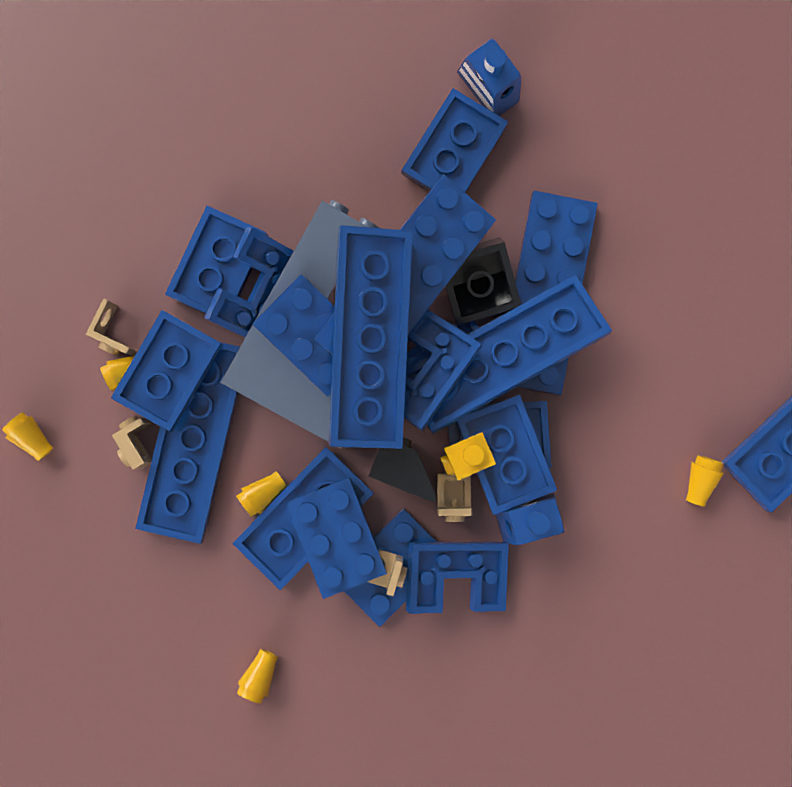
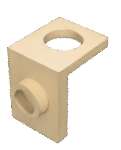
[86,299,138,356]
[367,549,407,596]

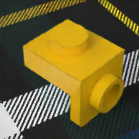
[440,432,496,480]

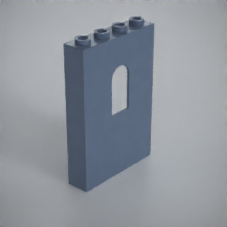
[220,200,379,448]

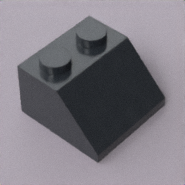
[445,237,521,326]
[368,437,436,503]

